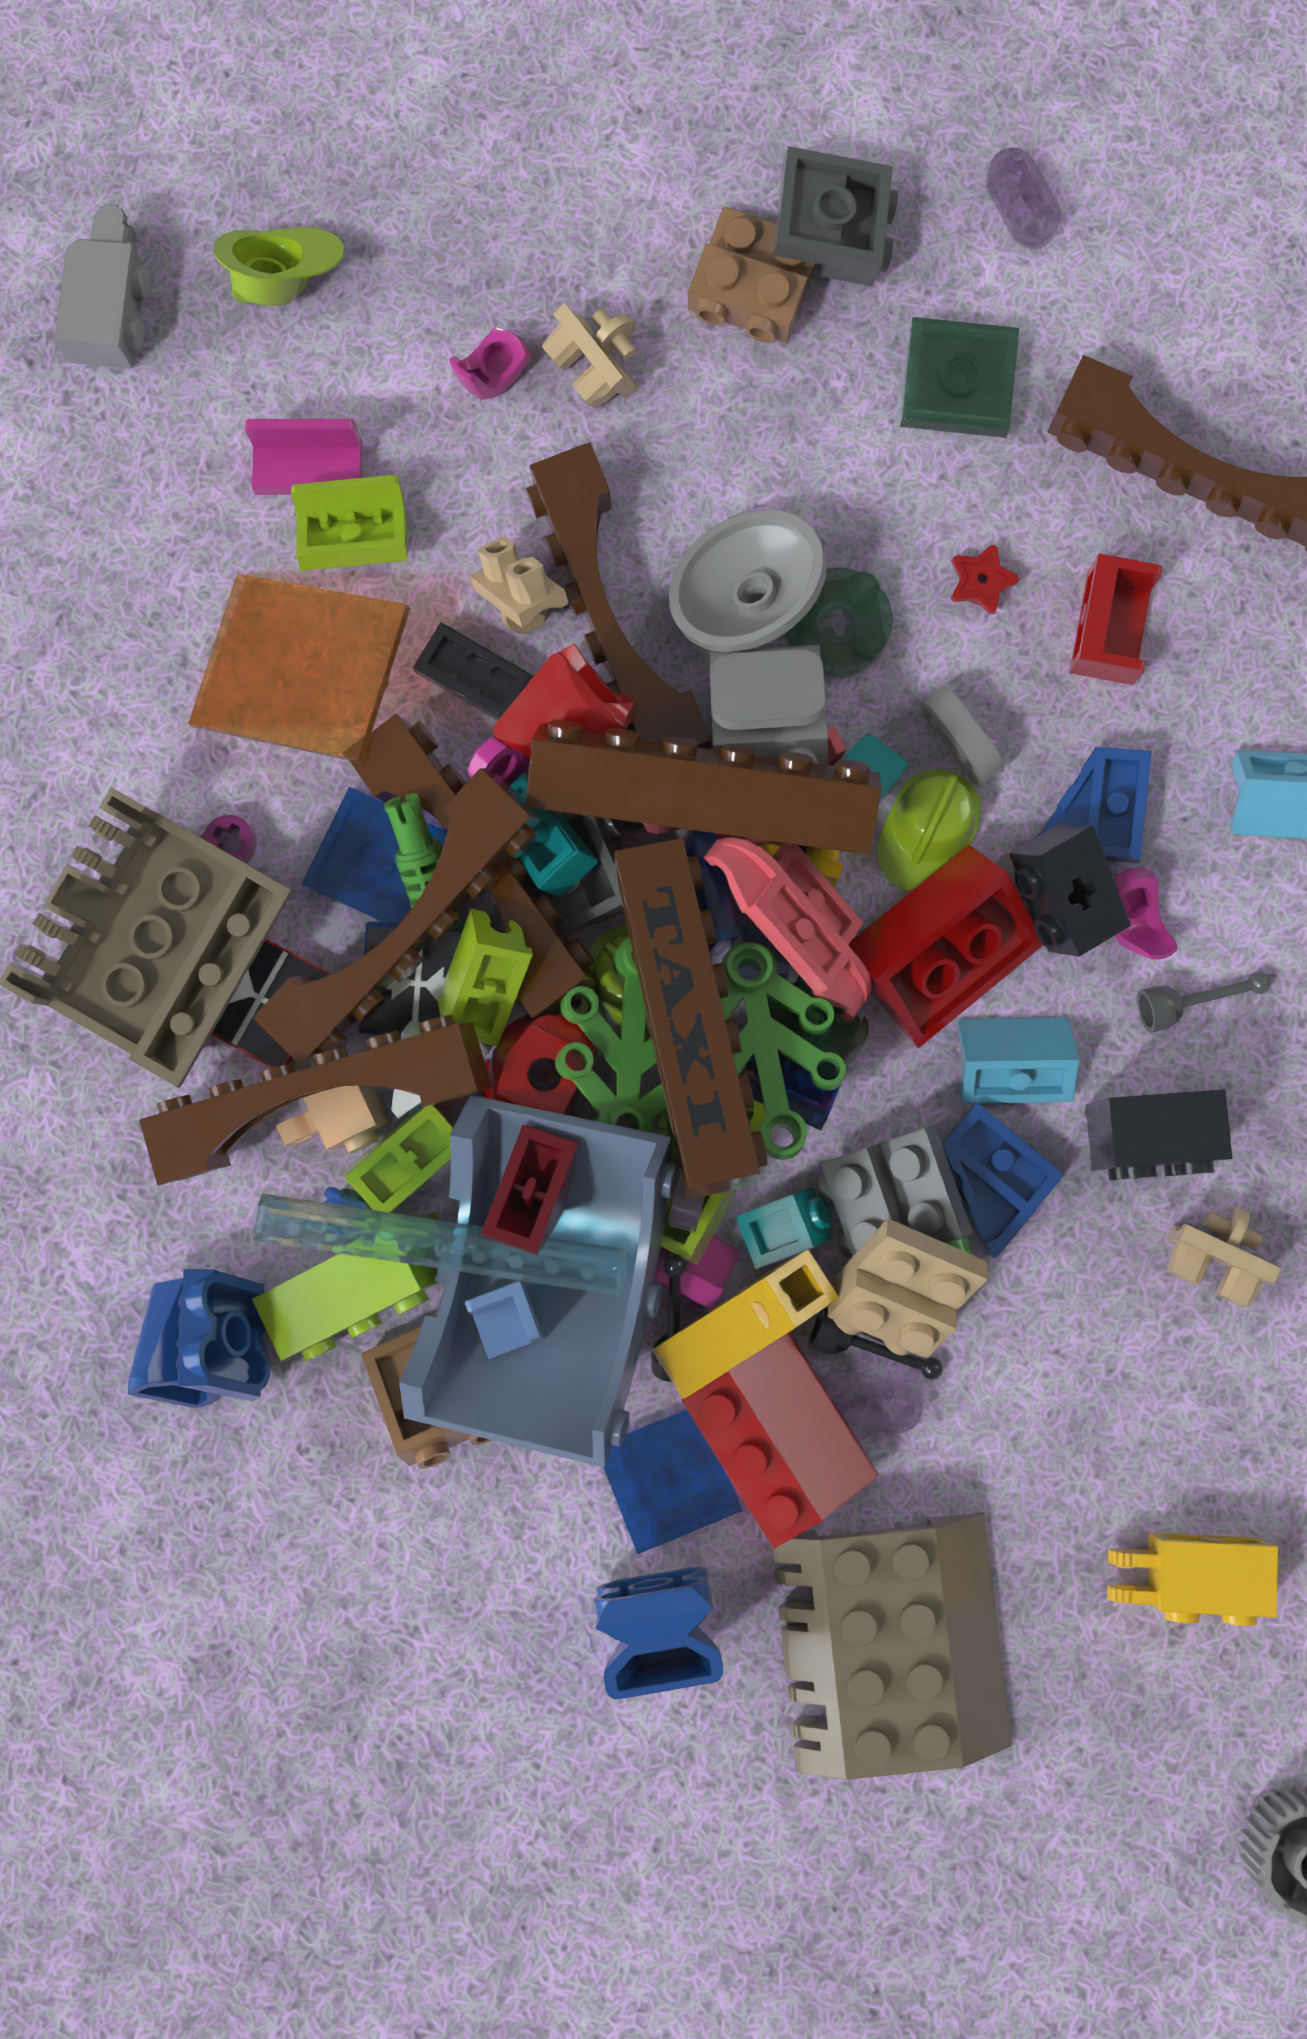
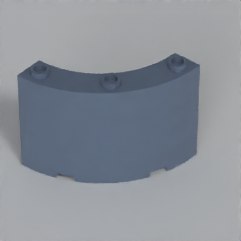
[399,1095,679,1468]

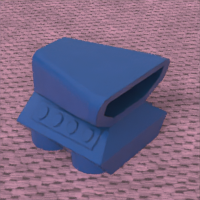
[128,1269,271,1408]
[594,1567,723,1699]

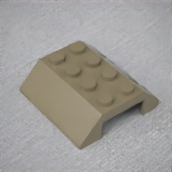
[0,787,293,1088]
[772,1512,1012,1780]

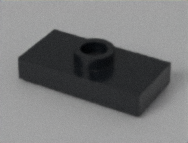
[412,622,534,721]

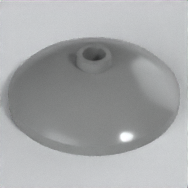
[669,510,827,652]

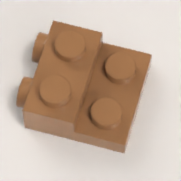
[688,206,817,343]
[361,1326,492,1469]

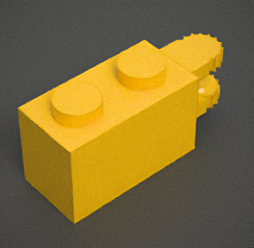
[1107,1532,1278,1626]

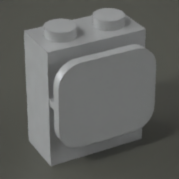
[710,645,828,765]

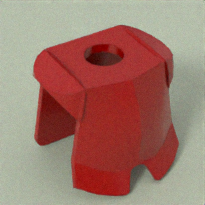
[493,644,637,758]
[481,1014,598,1116]

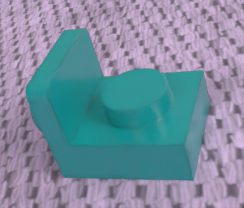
[735,1187,832,1269]

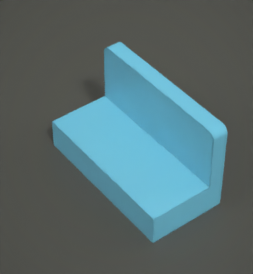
[1230,750,1307,839]
[958,1017,1079,1104]

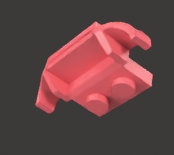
[704,837,872,1023]

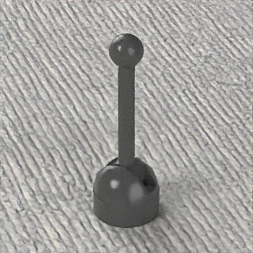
[1137,972,1271,1033]

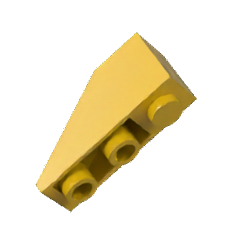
[652,1249,839,1399]

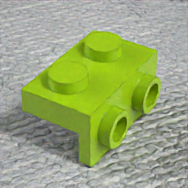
[291,475,408,571]

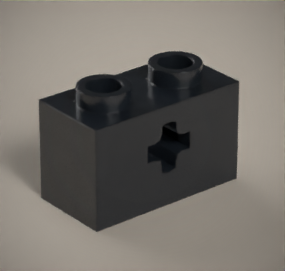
[1009,823,1131,957]

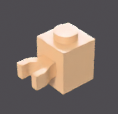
[276,1085,391,1154]

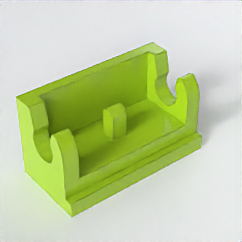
[438,909,533,1046]
[344,1103,454,1219]

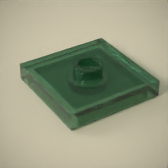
[900,317,1019,438]

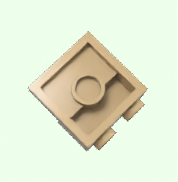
[828,1218,988,1358]

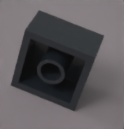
[1085,1089,1233,1181]

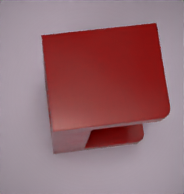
[1069,553,1163,685]

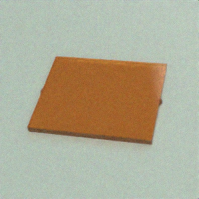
[188,573,411,763]

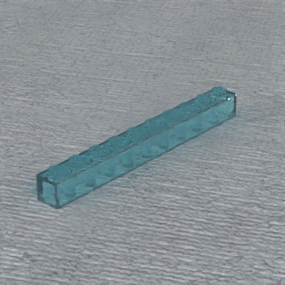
[253,1193,628,1296]

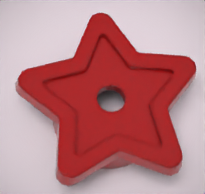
[951,545,1019,614]

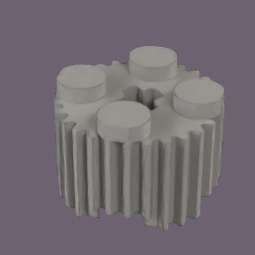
[1239,1786,1307,1929]

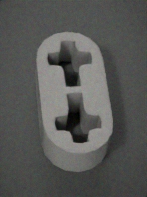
[920,687,1004,786]

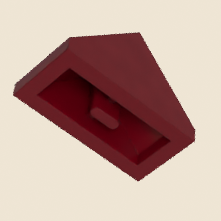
[481,1125,579,1256]

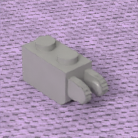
[54,202,151,368]

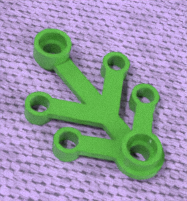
[555,938,666,1133]
[720,942,846,1160]

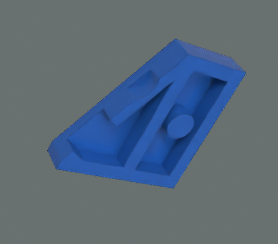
[1036,747,1152,863]
[942,1103,1064,1258]

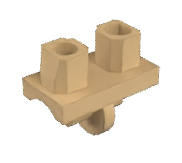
[542,303,638,409]
[470,536,568,634]
[1166,1206,1281,1308]

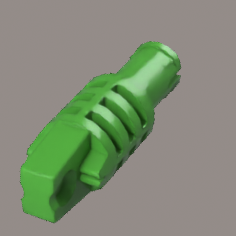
[384,793,464,935]

